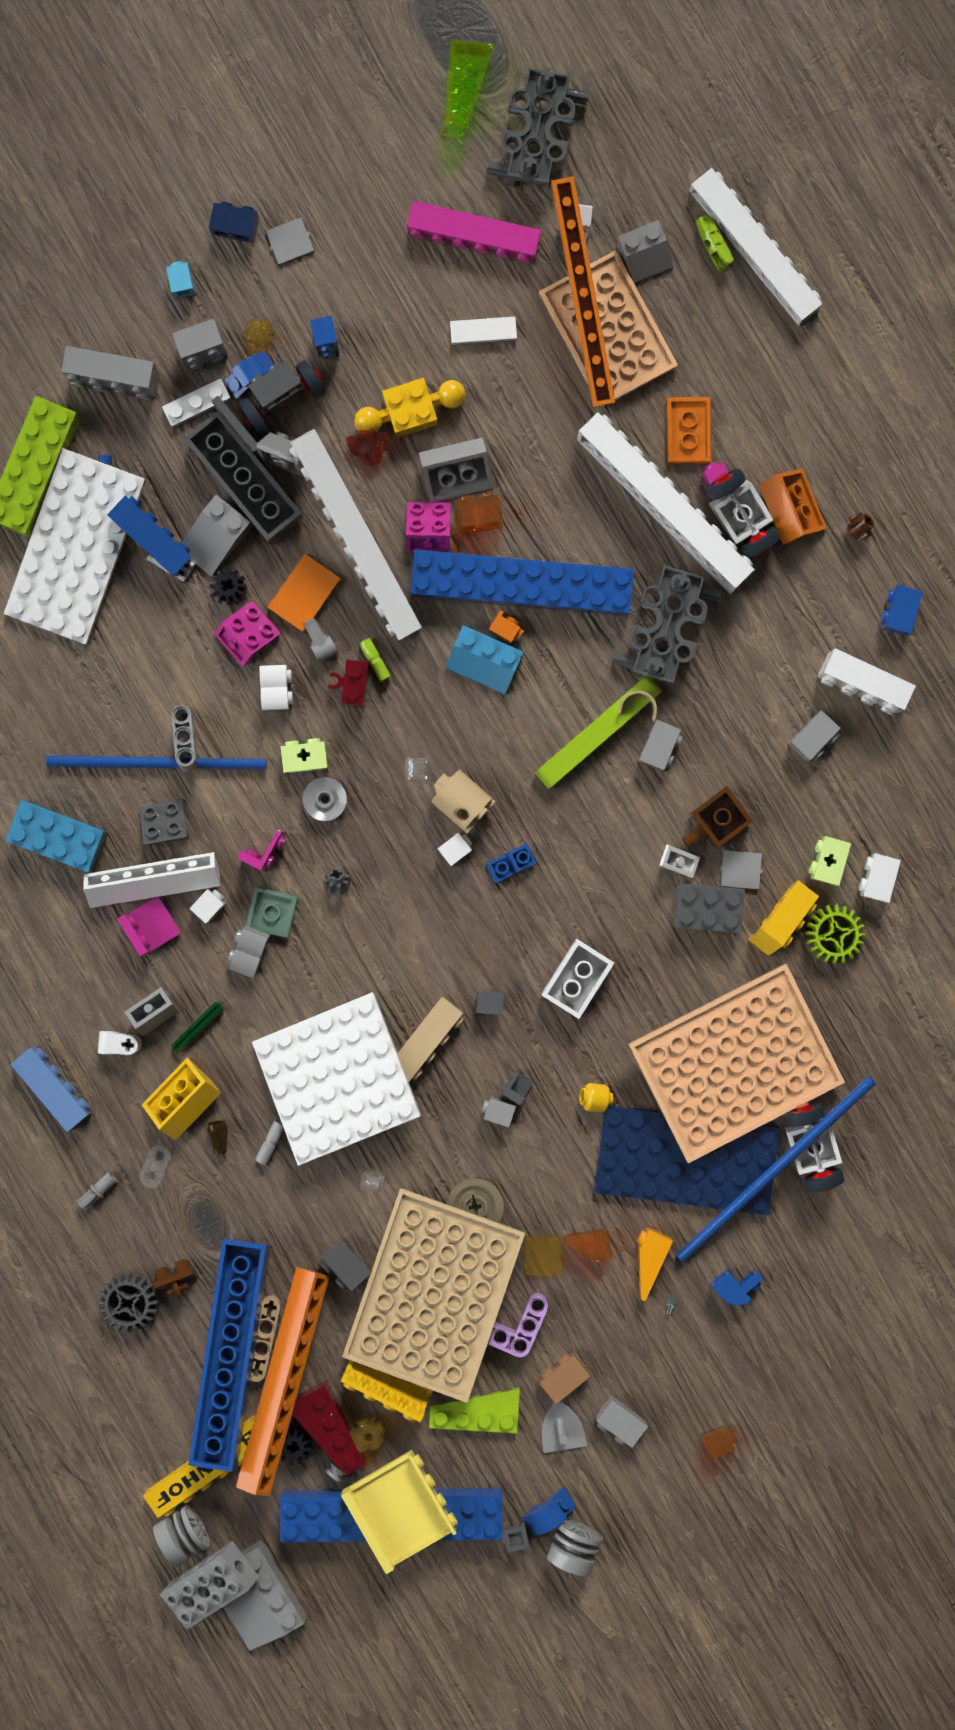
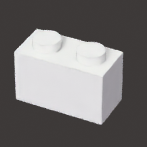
[858,853,901,903]

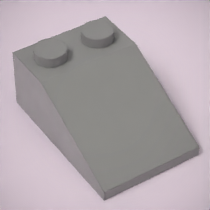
[256,432,303,477]
[182,495,253,577]

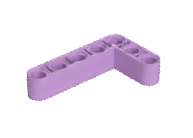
[488,1293,548,1357]

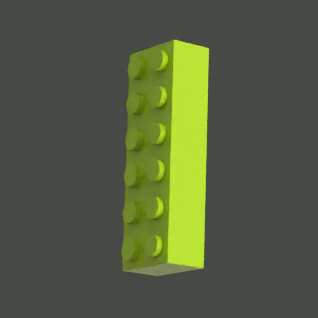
[0,395,81,538]

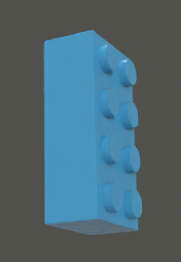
[5,800,108,873]

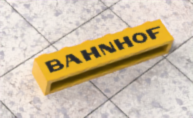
[143,1415,255,1518]

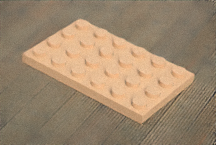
[539,250,678,408]

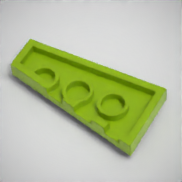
[429,1387,520,1434]

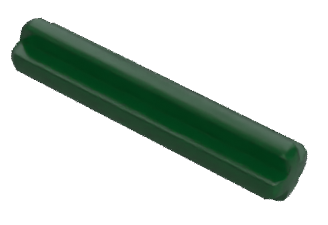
[171,1002,224,1053]

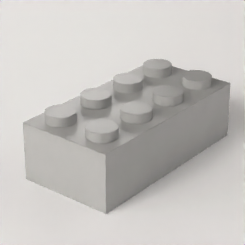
[61,346,160,400]

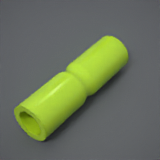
[359,638,391,682]

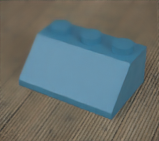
[446,625,523,694]

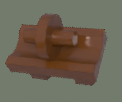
[153,1259,198,1299]

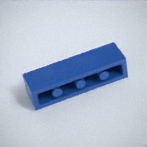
[107,495,191,576]

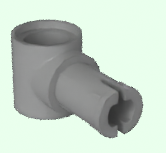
[303,618,339,663]

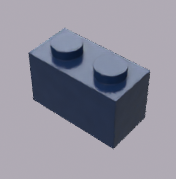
[209,201,259,243]

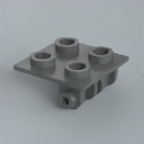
[139,799,189,846]

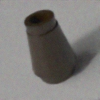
[206,1120,228,1154]

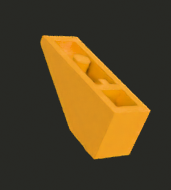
[637,1227,673,1301]

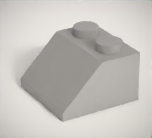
[616,220,673,284]

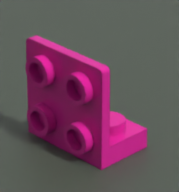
[406,502,451,553]
[214,601,280,667]
[237,830,286,872]
[117,897,181,956]

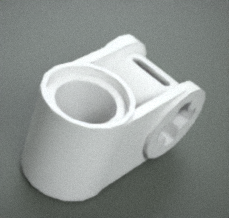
[98,1031,142,1055]

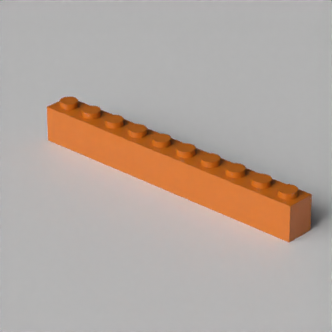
[551,176,615,408]
[236,1267,330,1496]

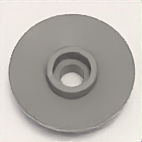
[303,777,347,821]

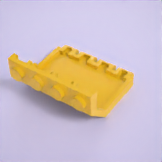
[341,1360,433,1422]

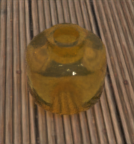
[242,317,275,352]

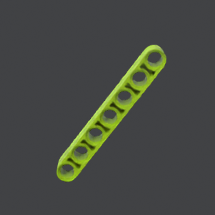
[535,676,663,789]

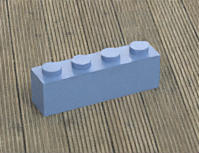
[10,1046,91,1132]

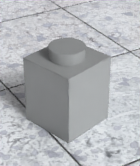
[481,1096,516,1127]

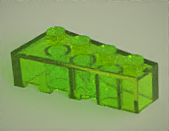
[442,39,495,138]

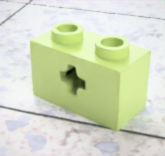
[280,738,329,774]
[809,836,851,886]

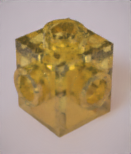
[350,1416,386,1453]

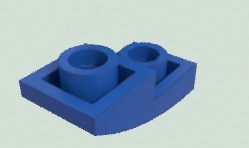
[485,843,537,884]

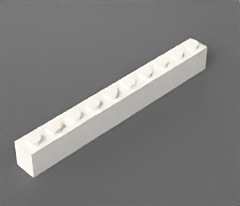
[289,429,422,640]

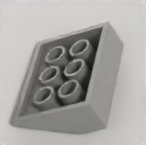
[215,1540,306,1651]

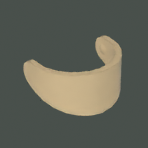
[618,690,657,722]

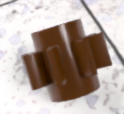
[847,512,874,540]

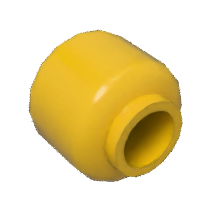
[579,1083,613,1113]

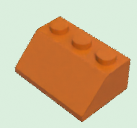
[759,468,827,545]

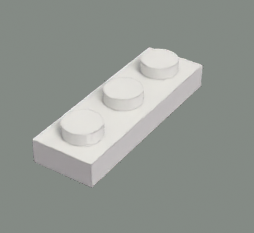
[162,378,231,428]

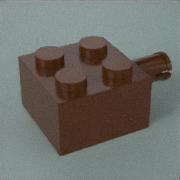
[682,786,753,849]

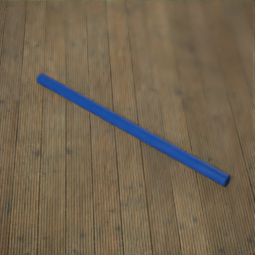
[46,755,267,770]

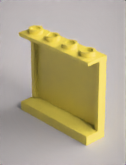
[341,1450,458,1574]

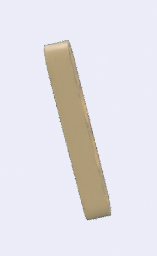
[250,1295,281,1382]

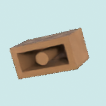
[539,1351,590,1404]

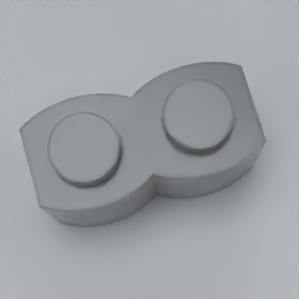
[227,926,270,978]

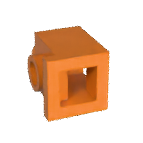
[489,610,524,645]

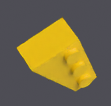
[748,880,819,956]

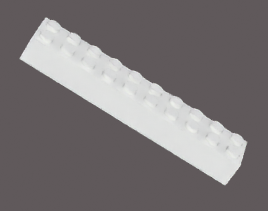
[577,412,754,594]

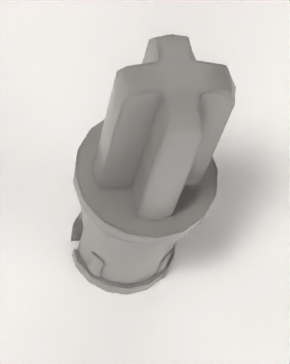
[77,1172,117,1210]

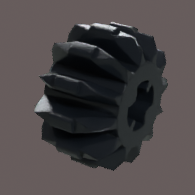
[209,568,247,606]
[281,1426,313,1465]

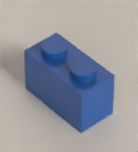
[310,316,340,359]
[880,584,923,636]

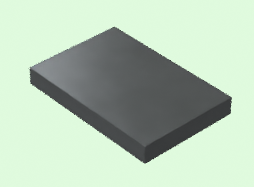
[212,396,261,460]

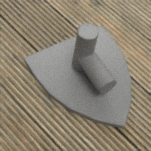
[541,1401,587,1453]

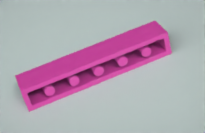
[407,201,541,263]

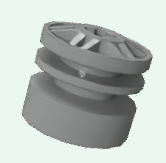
[153,1505,210,1567]
[547,1520,604,1577]

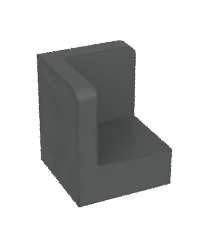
[476,990,504,1015]
[502,1070,533,1106]
[503,1520,529,1553]

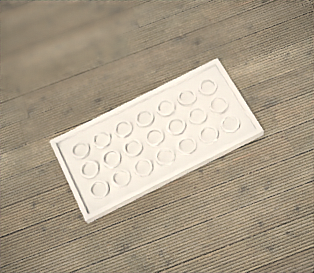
[4,448,146,645]

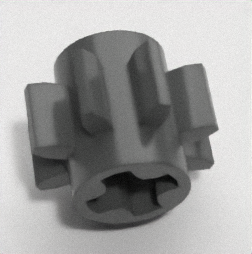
[323,869,351,896]

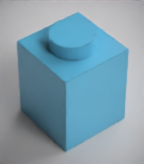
[166,261,196,299]

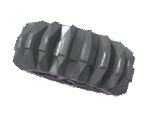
[98,1272,159,1333]

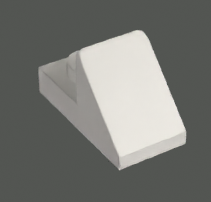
[659,845,700,878]

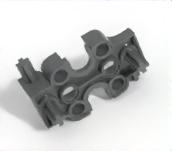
[486,67,589,187]
[612,565,722,684]

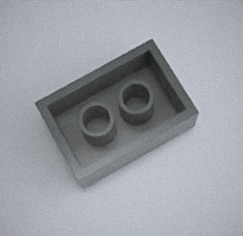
[673,883,745,933]

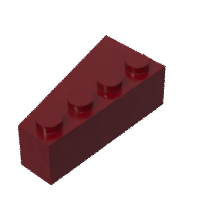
[292,1380,367,1475]

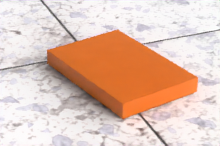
[666,397,711,464]
[267,554,341,633]

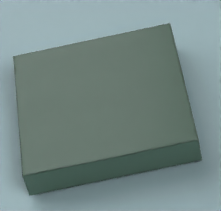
[246,886,298,939]

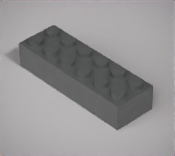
[184,411,304,545]

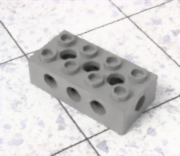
[160,1541,259,1630]

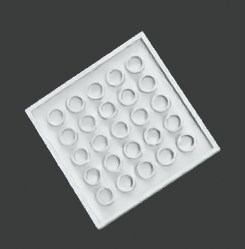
[252,992,421,1166]

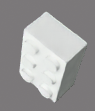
[541,939,614,1019]

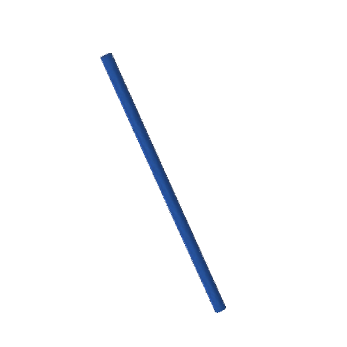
[676,1076,876,1262]

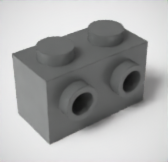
[319,1240,371,1291]

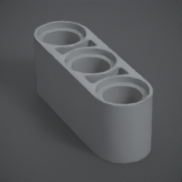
[171,705,198,772]

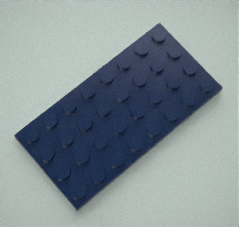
[594,1106,780,1215]

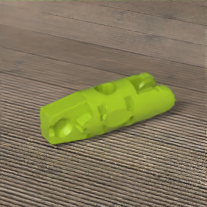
[695,215,734,272]

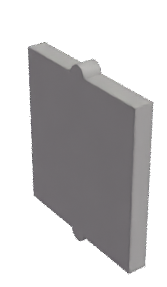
[266,218,314,265]
[720,850,763,889]

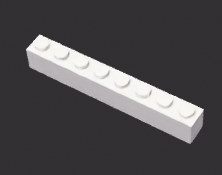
[689,168,822,326]

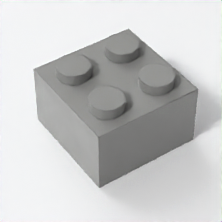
[172,319,228,370]

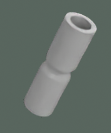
[255,1120,284,1165]

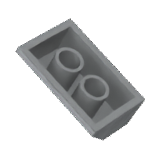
[419,437,494,502]

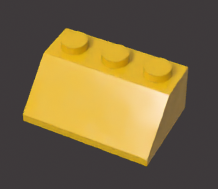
[142,1058,221,1141]

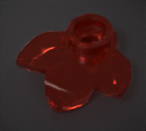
[346,428,390,466]

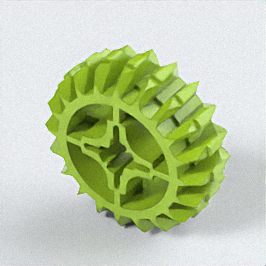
[805,905,866,964]

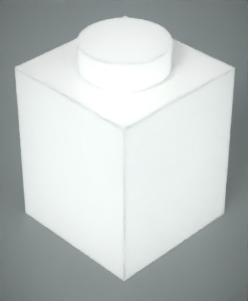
[438,833,472,866]
[190,889,226,924]

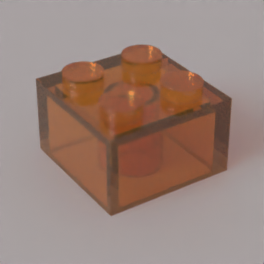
[455,492,503,535]

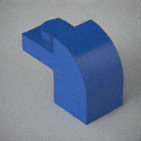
[224,352,274,399]
[710,1269,763,1305]
[522,1488,576,1536]

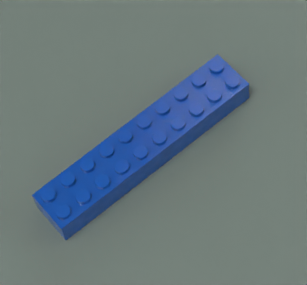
[410,549,634,616]
[188,1238,271,1472]
[280,1488,503,1542]

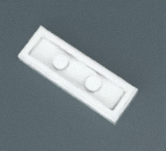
[450,317,517,345]

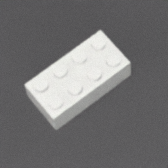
[817,648,916,715]

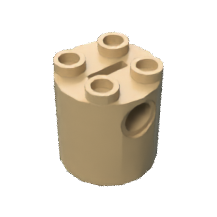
[431,769,496,834]

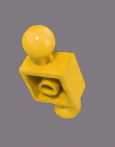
[354,378,466,438]

